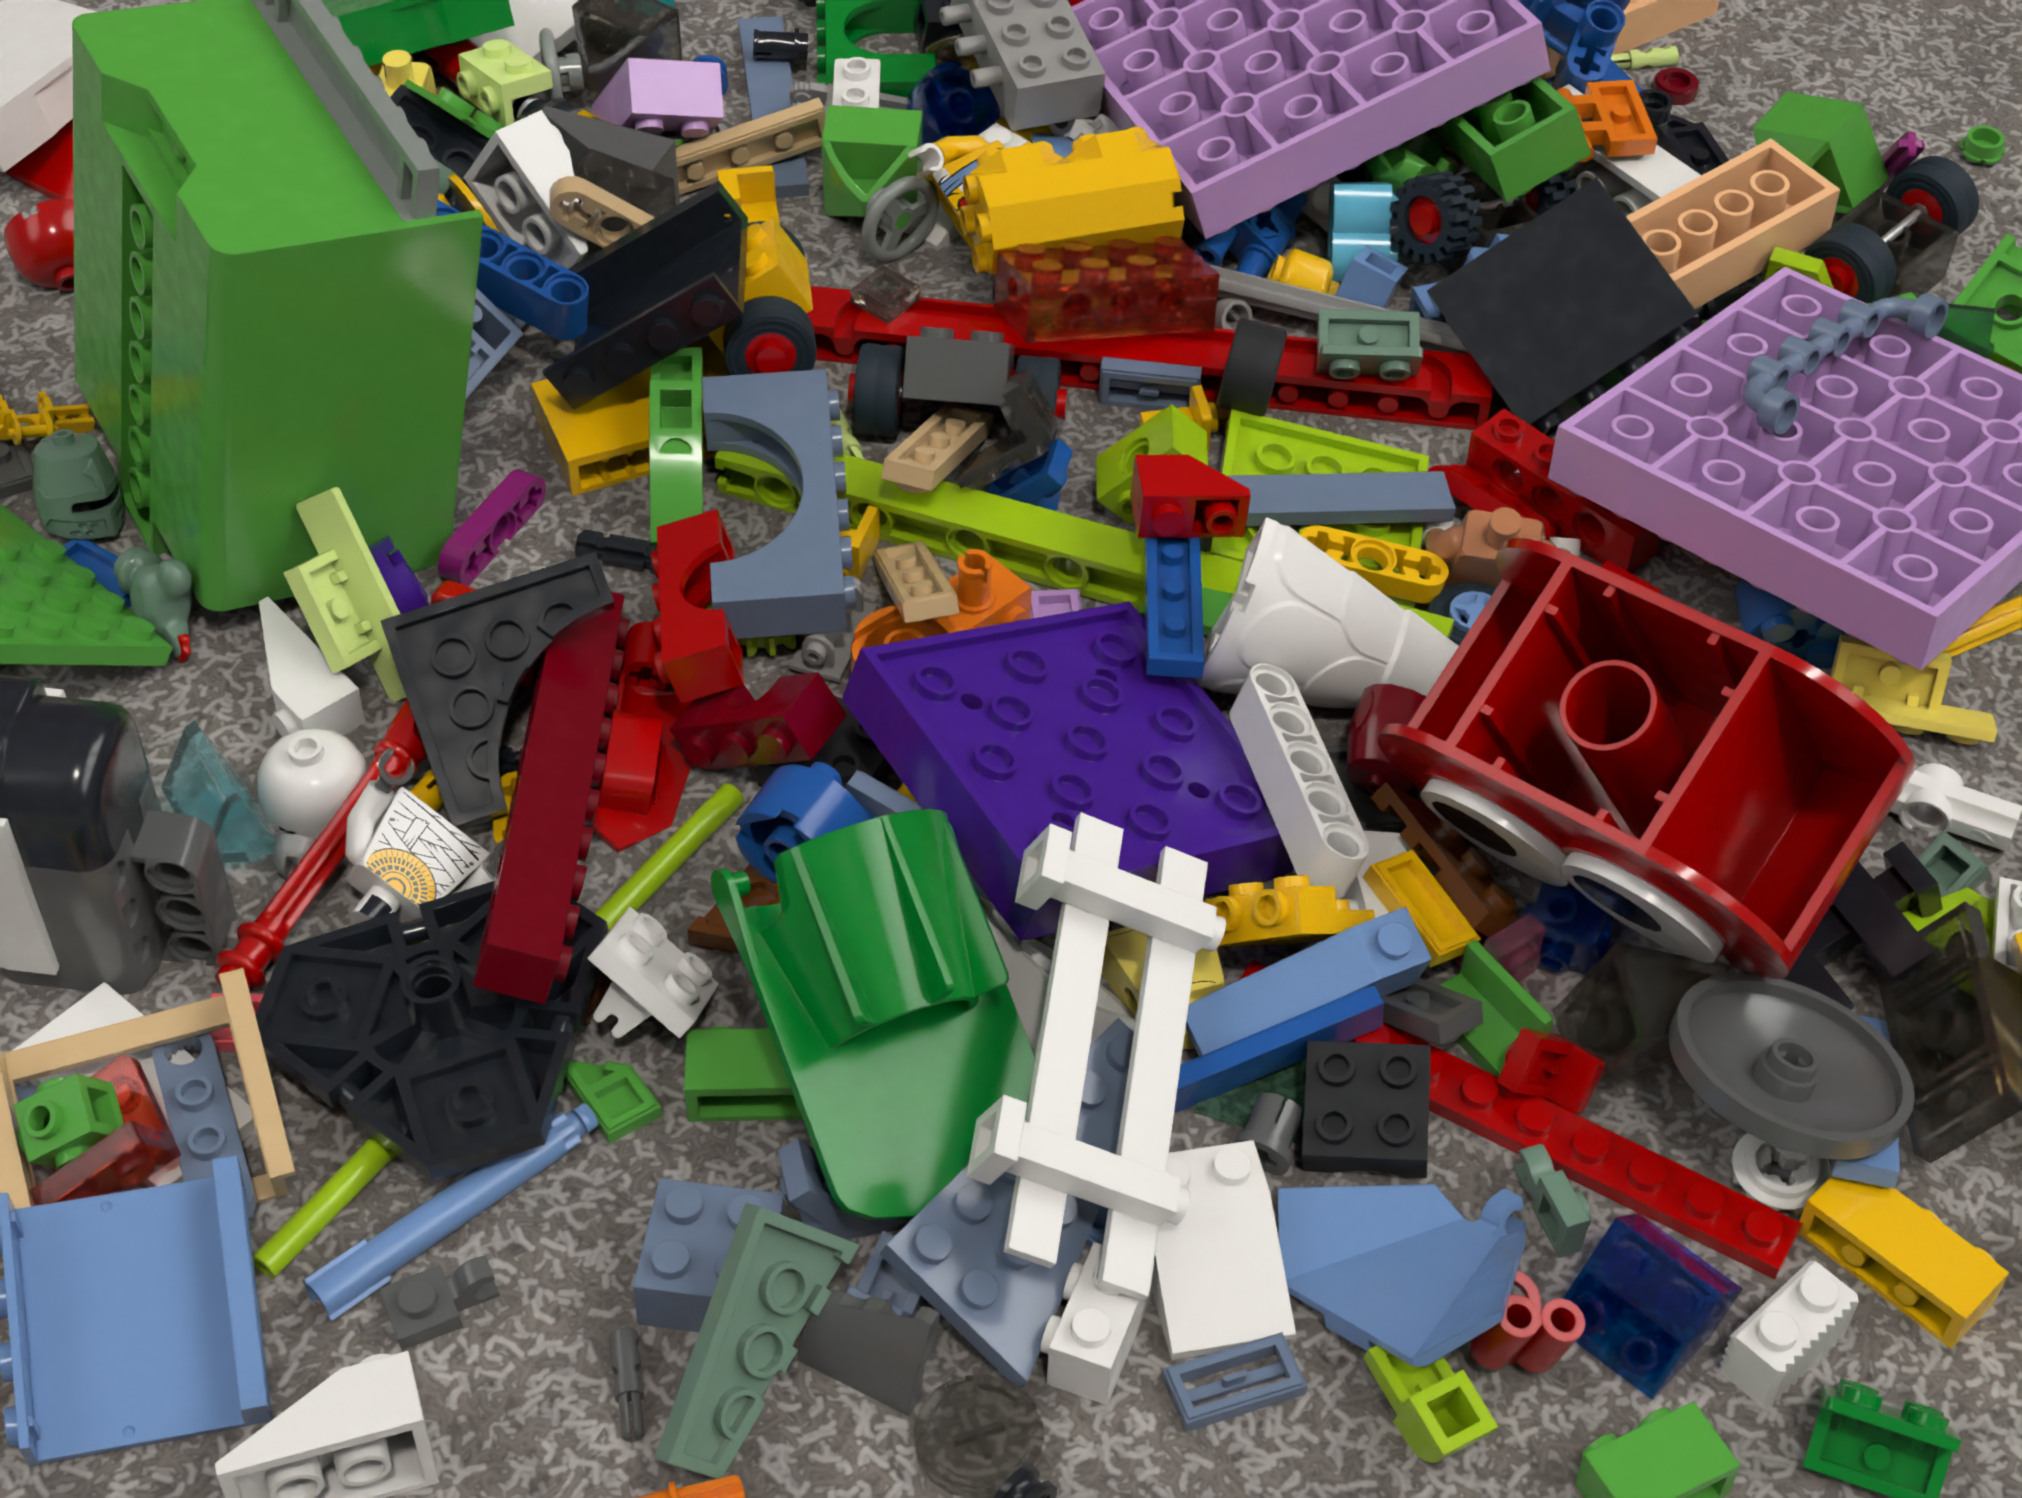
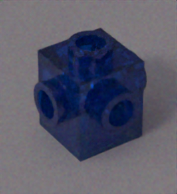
[1520,883,1615,977]

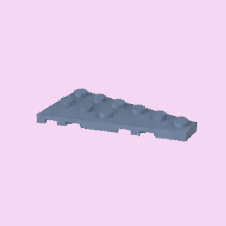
[880,1017,1134,1390]

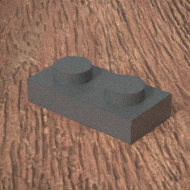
[1381,978,1483,1045]

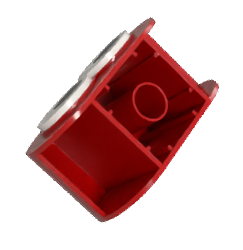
[1377,538,1916,979]

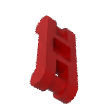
[1427,464,1557,540]

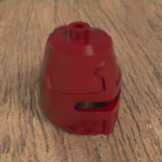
[1346,684,1426,794]

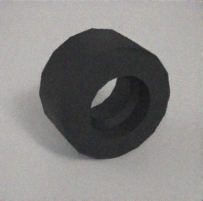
[1216,318,1287,416]

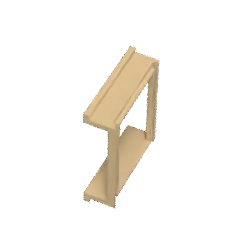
[0,968,296,1209]

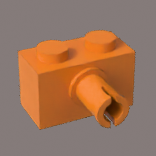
[945,549,1032,631]

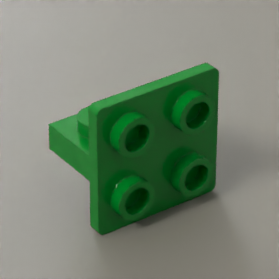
[1802,1378,1962,1498]

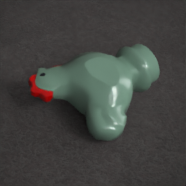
[114,547,193,663]

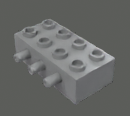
[939,0,1106,131]

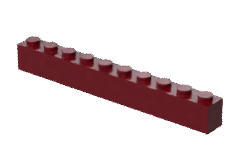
[473,591,630,1004]

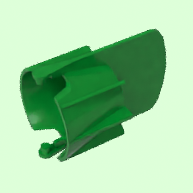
[711,809,1036,1221]

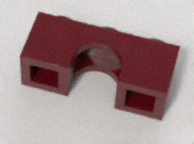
[669,672,847,771]

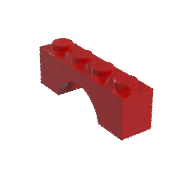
[651,509,744,703]

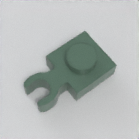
[1514,1144,1591,1258]

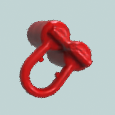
[1470,1270,1585,1374]

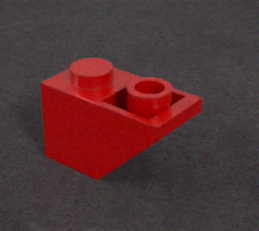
[1130,455,1251,538]

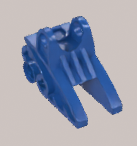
[1518,0,1631,95]

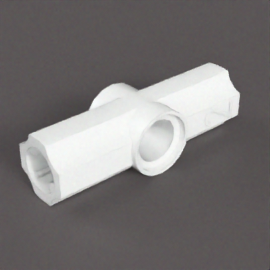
[1890,763,2022,851]

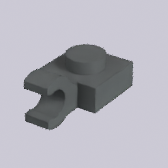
[379,1256,500,1350]

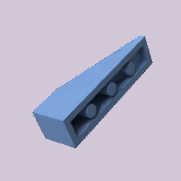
[1186,907,1432,1057]

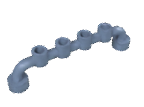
[1743,293,1949,435]

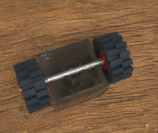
[1390,169,1577,275]

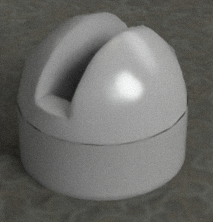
[1209,298,1253,330]
[273,834,315,878]

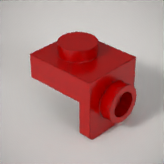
[1497,1027,1605,1114]

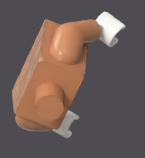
[1422,507,1581,590]

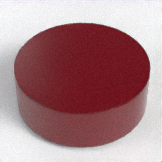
[1652,67,1699,105]

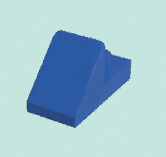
[983,438,1073,511]

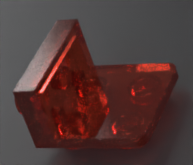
[29,1055,181,1206]

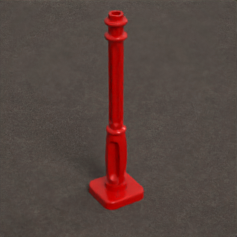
[215,580,542,990]

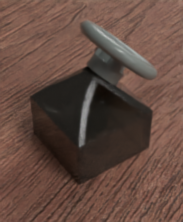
[539,0,682,102]

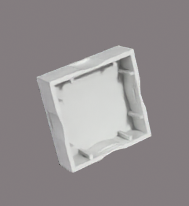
[0,0,97,172]

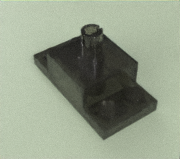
[1873,902,2022,1163]

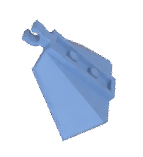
[1278,1184,1527,1367]

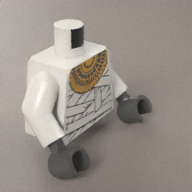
[345,748,503,924]

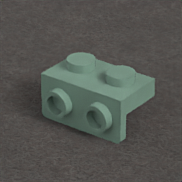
[1317,309,1423,381]

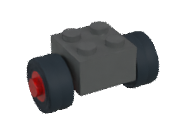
[848,327,1068,449]

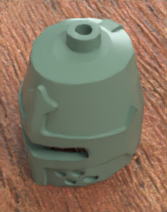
[33,429,125,540]

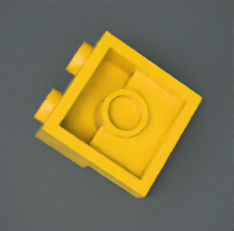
[1205,875,1375,946]

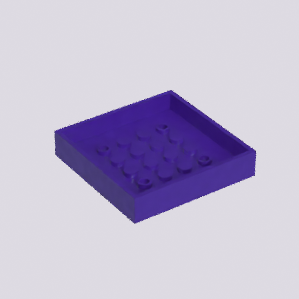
[842,602,1294,942]

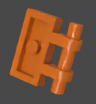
[1556,80,1658,162]

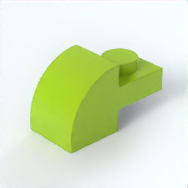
[1363,1345,1499,1463]

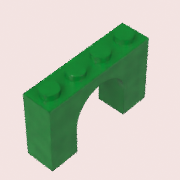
[816,0,936,116]

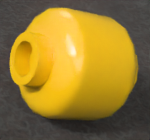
[1267,248,1340,295]

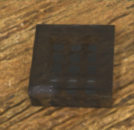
[850,265,920,324]

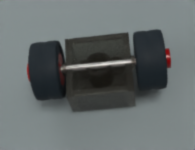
[1804,156,1979,304]

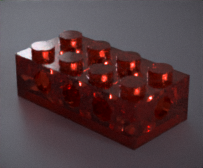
[994,236,1220,343]

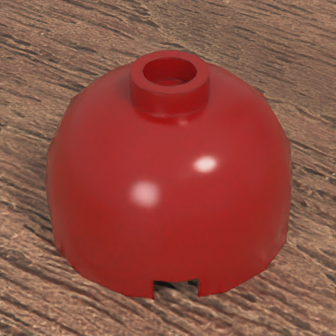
[3,198,74,291]

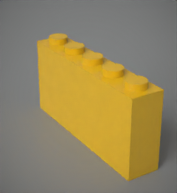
[531,336,731,496]

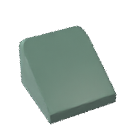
[1918,831,1992,897]

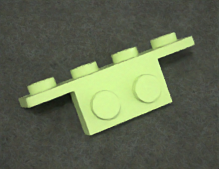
[283,487,407,702]

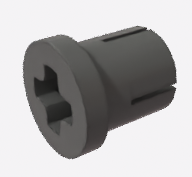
[1232,1093,1303,1175]

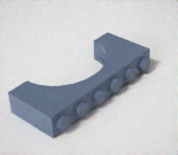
[702,369,856,639]

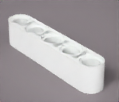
[1229,663,1370,900]

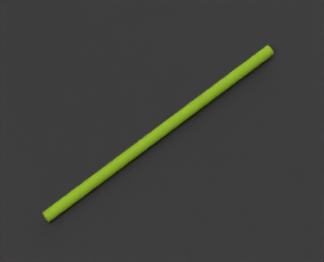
[253,783,744,1280]

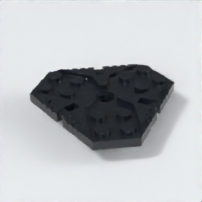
[256,881,609,1182]

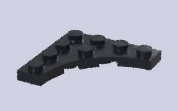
[380,551,614,831]

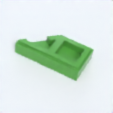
[564,1059,662,1144]

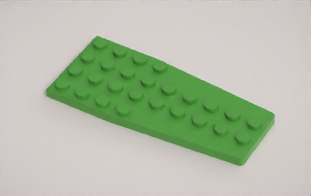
[0,503,173,666]

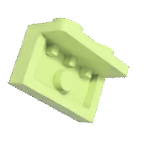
[456,39,553,127]

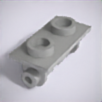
[789,577,878,682]

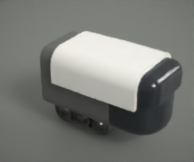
[0,674,235,995]

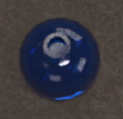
[906,61,1000,145]

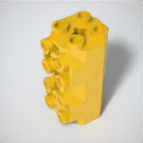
[960,127,1185,274]

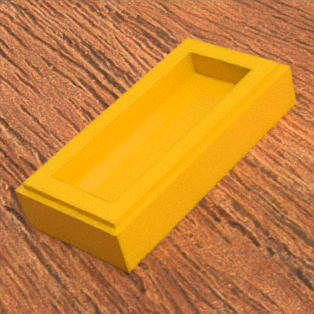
[1363,849,1481,968]

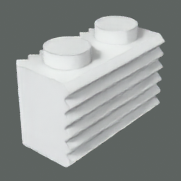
[1717,1260,1859,1408]

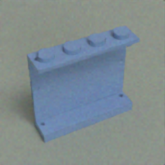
[0,1155,272,1466]

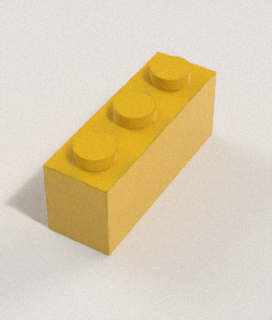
[1799,1176,2010,1349]

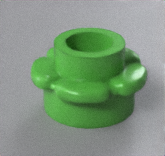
[1959,125,2006,165]

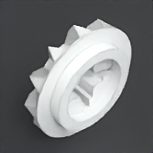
[1730,1133,1831,1216]

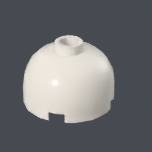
[257,728,369,838]

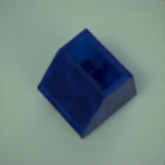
[1563,1213,1743,1400]

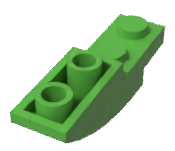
[649,347,703,546]

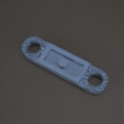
[152,1033,257,1219]

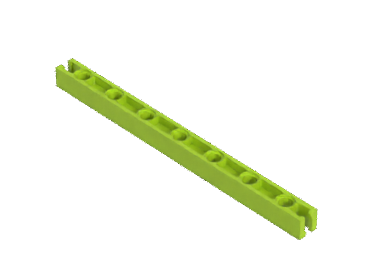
[714,451,1454,638]

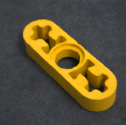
[1300,525,1449,603]

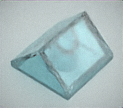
[161,720,276,863]

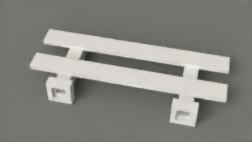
[966,812,1226,1301]

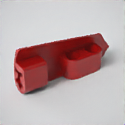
[593,621,694,853]

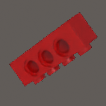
[1466,409,1661,574]

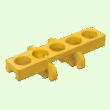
[0,391,95,445]

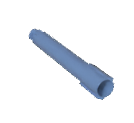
[302,1103,598,1321]

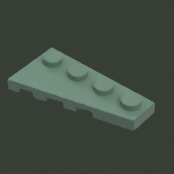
[654,1203,860,1479]

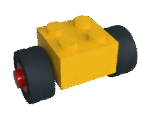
[708,217,817,375]

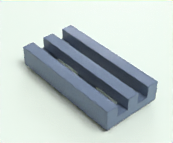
[1099,357,1202,410]
[1162,1332,1307,1432]

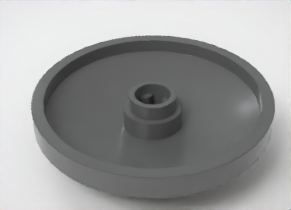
[1668,973,1915,1159]

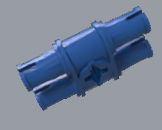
[1192,192,1308,278]

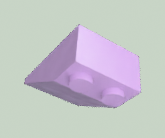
[592,58,724,138]

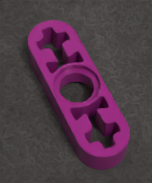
[438,469,546,586]

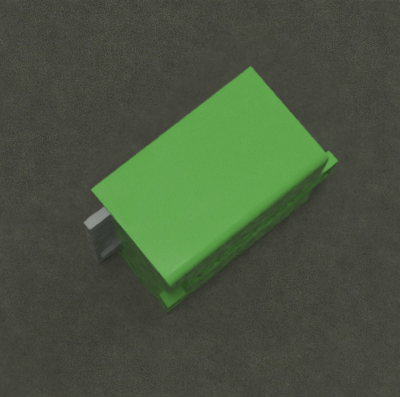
[72,0,484,611]

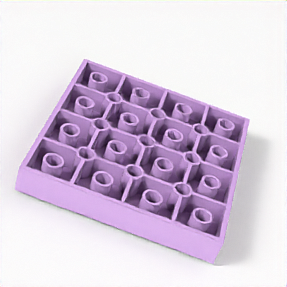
[1071,0,1551,239]
[1548,267,2022,671]

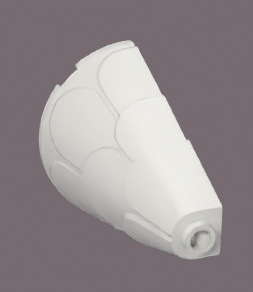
[1193,517,1459,709]

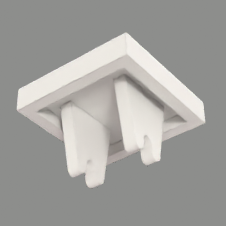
[587,907,719,1039]

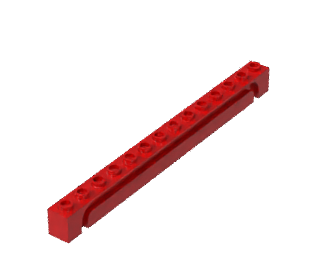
[806,286,1492,430]

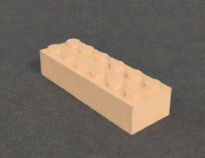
[1626,138,1840,309]

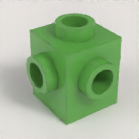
[14,1073,128,1173]

